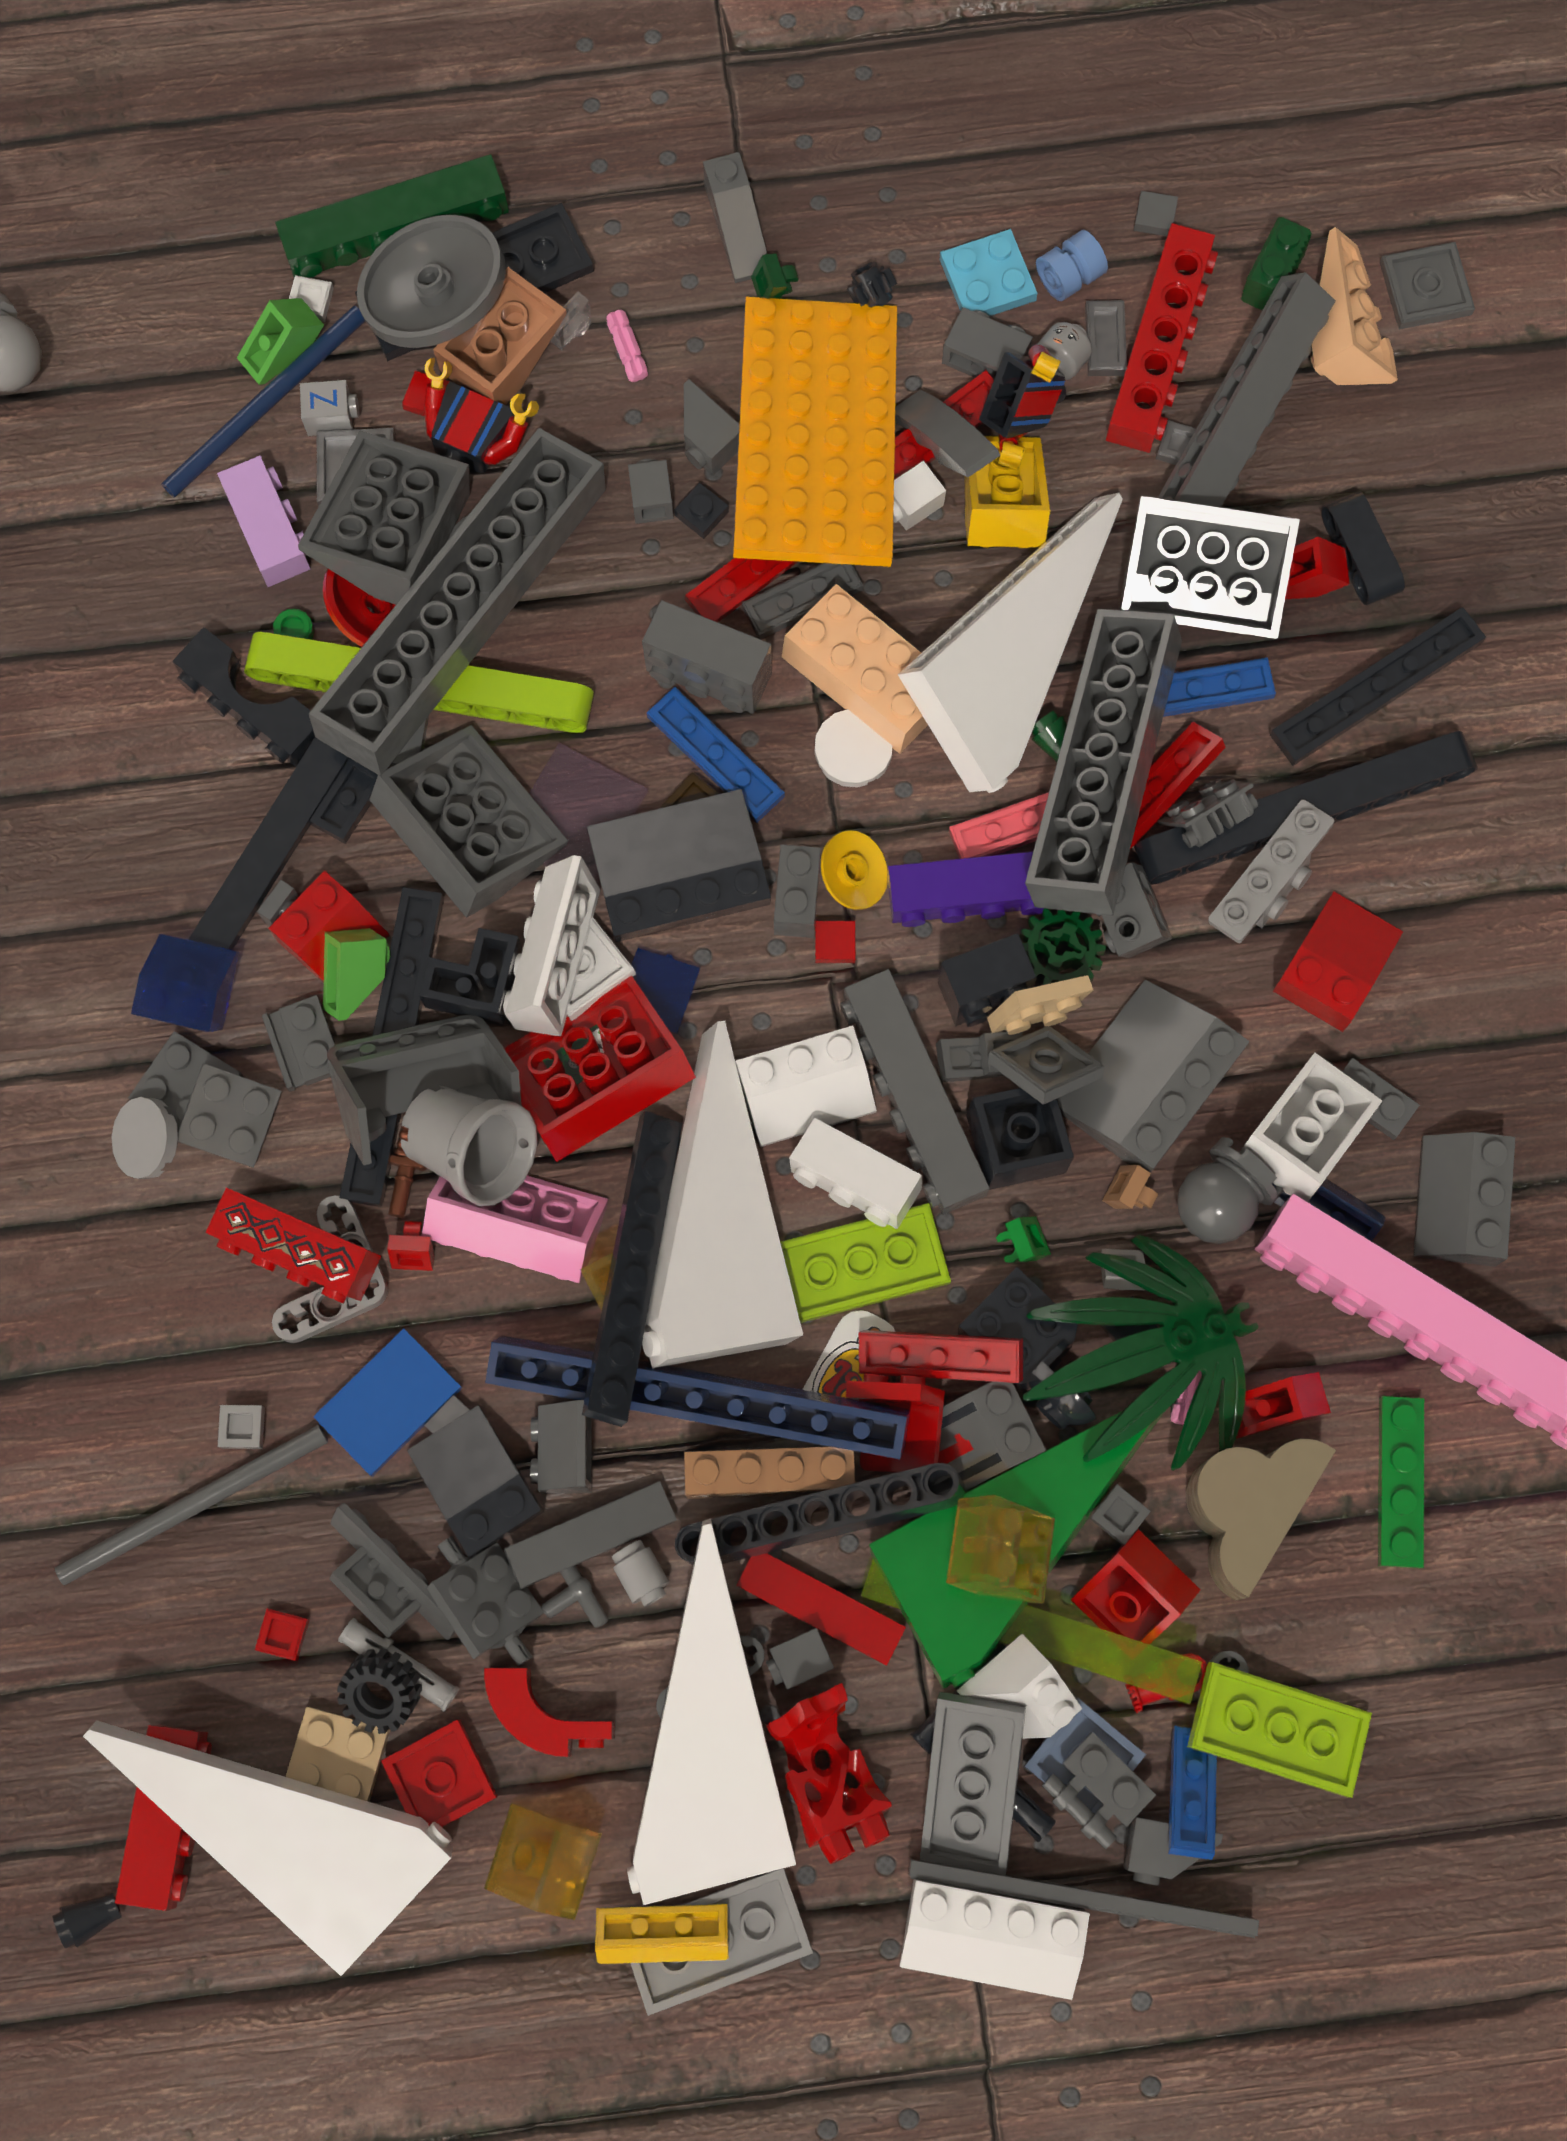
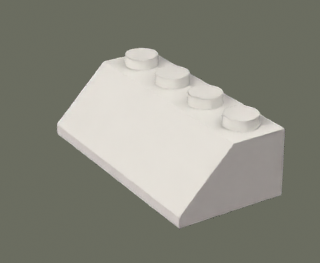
[503,855,600,1036]
[899,1879,1090,2000]

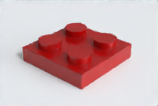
[381,1719,498,1827]

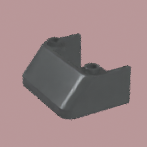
[327,1015,521,1165]

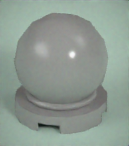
[0,293,42,392]

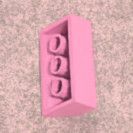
[422,1176,608,1283]

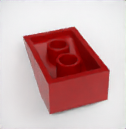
[1273,891,1403,1032]

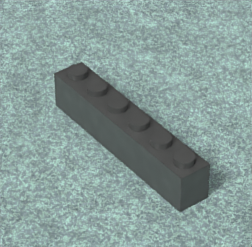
[840,969,990,1215]

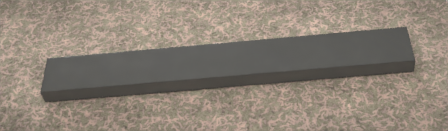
[908,1858,1259,1938]

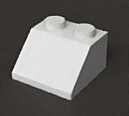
[957,1634,1082,1739]

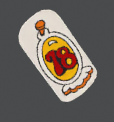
[803,1310,895,1398]

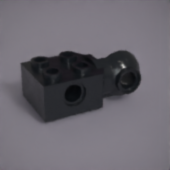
[958,1267,1096,1430]

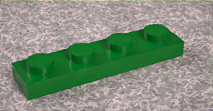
[1378,1396,1424,1569]

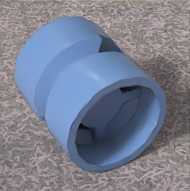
[1036,229,1108,302]

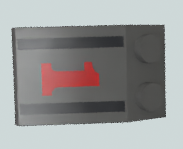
[933,1382,1046,1495]

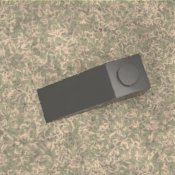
[703,152,767,283]

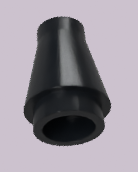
[52,1893,122,1949]

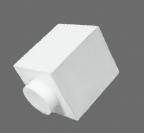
[893,461,946,531]

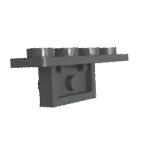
[329,1503,456,1640]

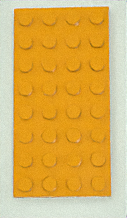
[733,297,897,567]

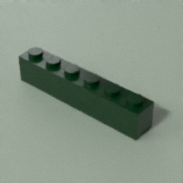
[275,154,509,278]

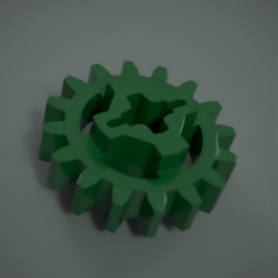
[1019,908,1106,985]

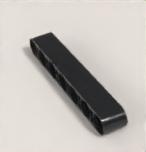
[675,1463,965,1565]

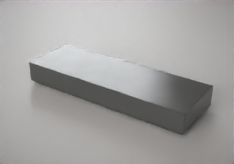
[742,563,863,640]

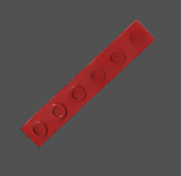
[1106,223,1218,453]

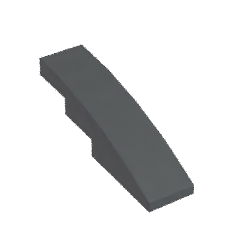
[895,390,1000,477]

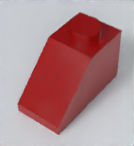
[1285,537,1350,600]
[1236,1372,1331,1439]

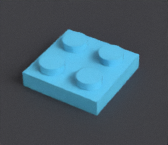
[939,229,1038,316]

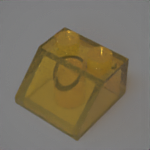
[484,1803,602,1920]

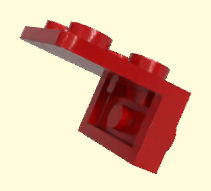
[846,1374,945,1473]

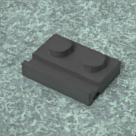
[262,995,336,1092]

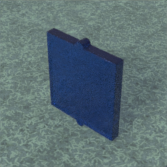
[631,948,700,1034]

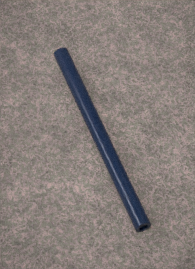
[161,306,365,498]

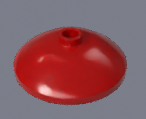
[323,569,396,647]

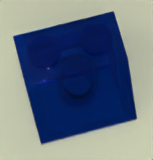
[131,934,239,1032]

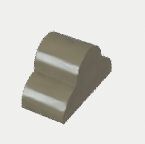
[1186,1439,1336,1601]

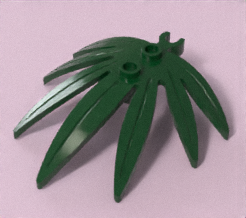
[1023,1235,1259,1471]

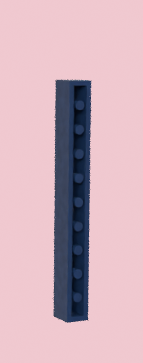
[485,1336,911,1459]

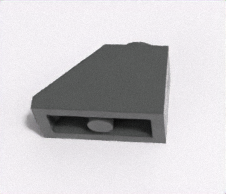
[684,379,740,476]
[1123,1817,1223,1885]

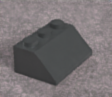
[1413,1132,1516,1267]

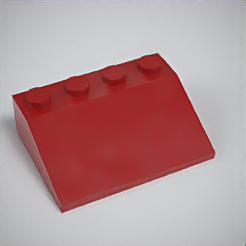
[504,975,696,1162]

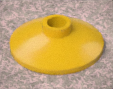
[821,830,888,910]

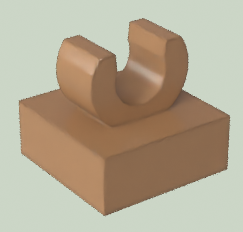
[1102,1165,1158,1209]

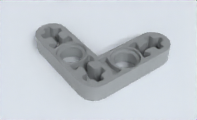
[272,1195,388,1343]

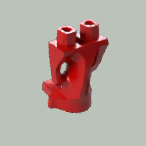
[766,1683,892,1864]

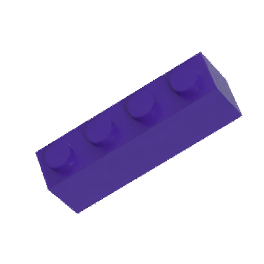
[887,852,1045,927]

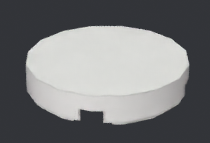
[814,709,892,787]

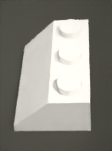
[736,1026,877,1147]

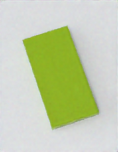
[780,1203,951,1323]
[1187,1662,1372,1798]

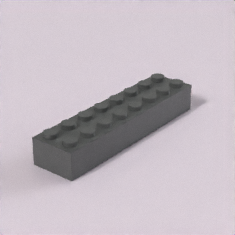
[1025,609,1182,916]

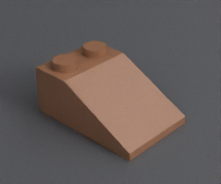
[433,267,567,405]

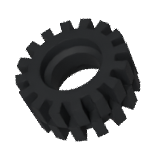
[337,1648,422,1734]

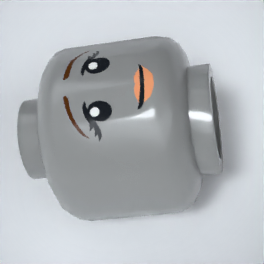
[1037,322,1092,380]

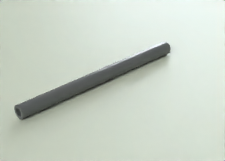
[55,1424,328,1586]

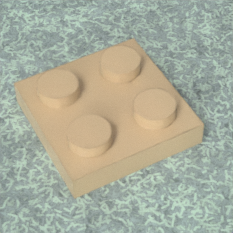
[987,975,1093,1035]
[286,1707,390,1802]

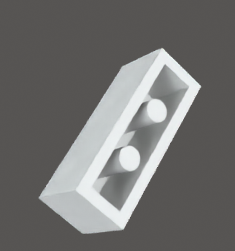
[789,1118,922,1229]

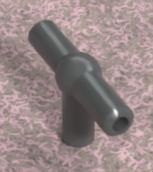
[541,1565,608,1628]

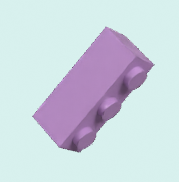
[217,456,310,587]

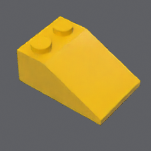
[964,436,1050,548]

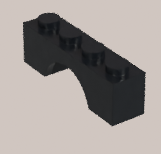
[172,627,315,767]

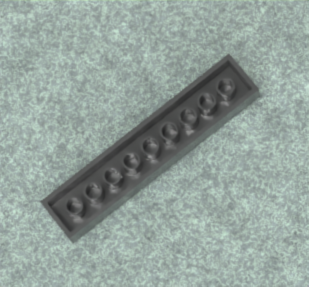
[309,428,606,776]

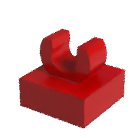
[387,1221,435,1271]

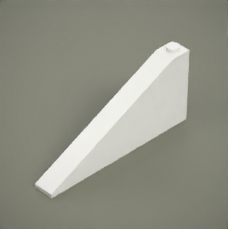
[898,493,1123,793]
[642,1021,803,1369]
[627,1519,796,1905]
[83,1721,453,1976]

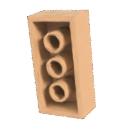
[782,584,928,754]

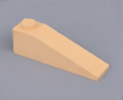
[1311,227,1398,385]

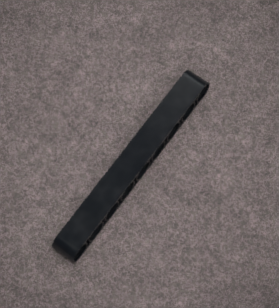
[1134,731,1478,885]

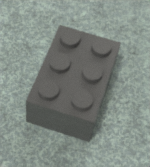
[642,600,772,714]

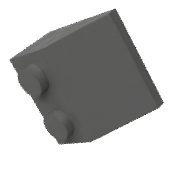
[530,1400,592,1494]

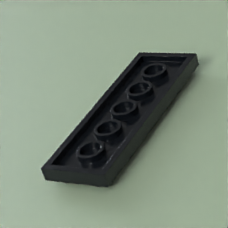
[355,203,594,362]

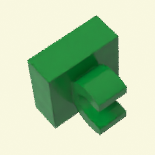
[996,1216,1051,1263]

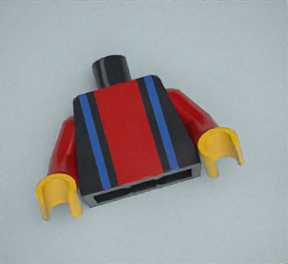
[979,345,1066,470]
[424,358,539,473]

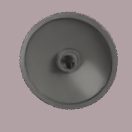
[357,215,506,348]

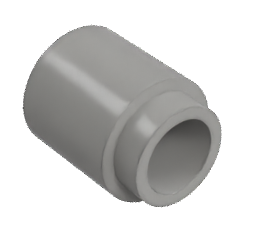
[612,1540,670,1607]

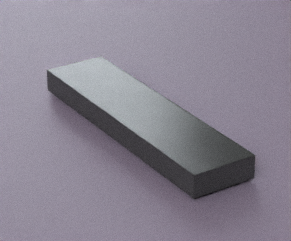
[504,1481,677,1590]

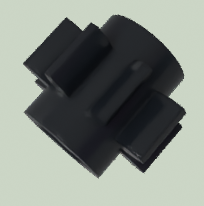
[847,261,897,307]

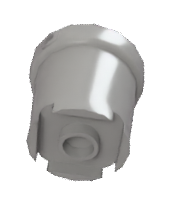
[400,1086,537,1206]

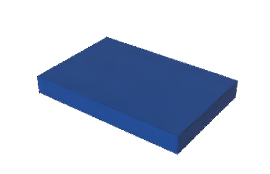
[313,1328,462,1477]

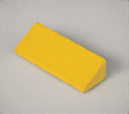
[595,1904,729,1964]

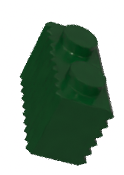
[1241,217,1312,311]

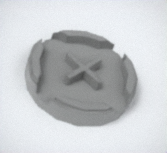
[112,1097,178,1179]

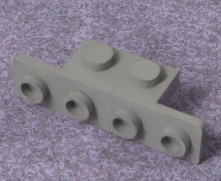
[1208,800,1334,943]

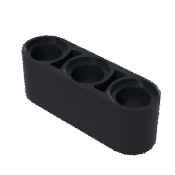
[1321,492,1405,605]

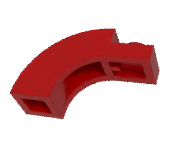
[484,1668,615,1757]

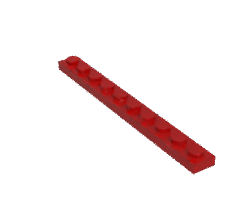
[684,370,994,622]

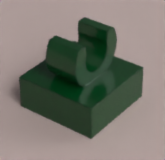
[751,254,799,299]

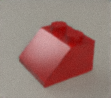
[268,870,390,983]
[1071,1529,1201,1660]

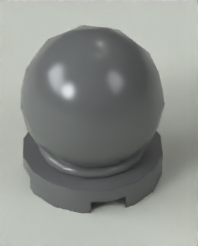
[1178,1137,1284,1244]

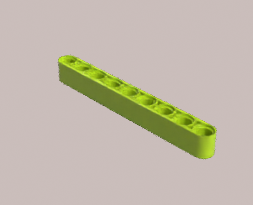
[244,632,594,733]

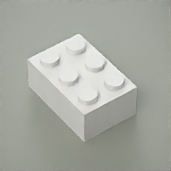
[1240,1053,1382,1202]

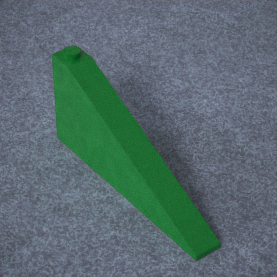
[869,1411,1164,1689]

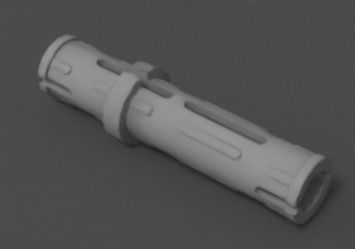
[338,1618,460,1712]

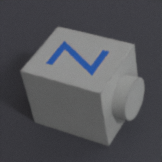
[300,380,359,436]

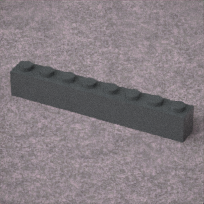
[1158,272,1336,507]

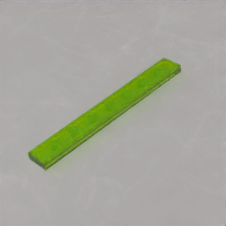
[861,1559,1202,1705]

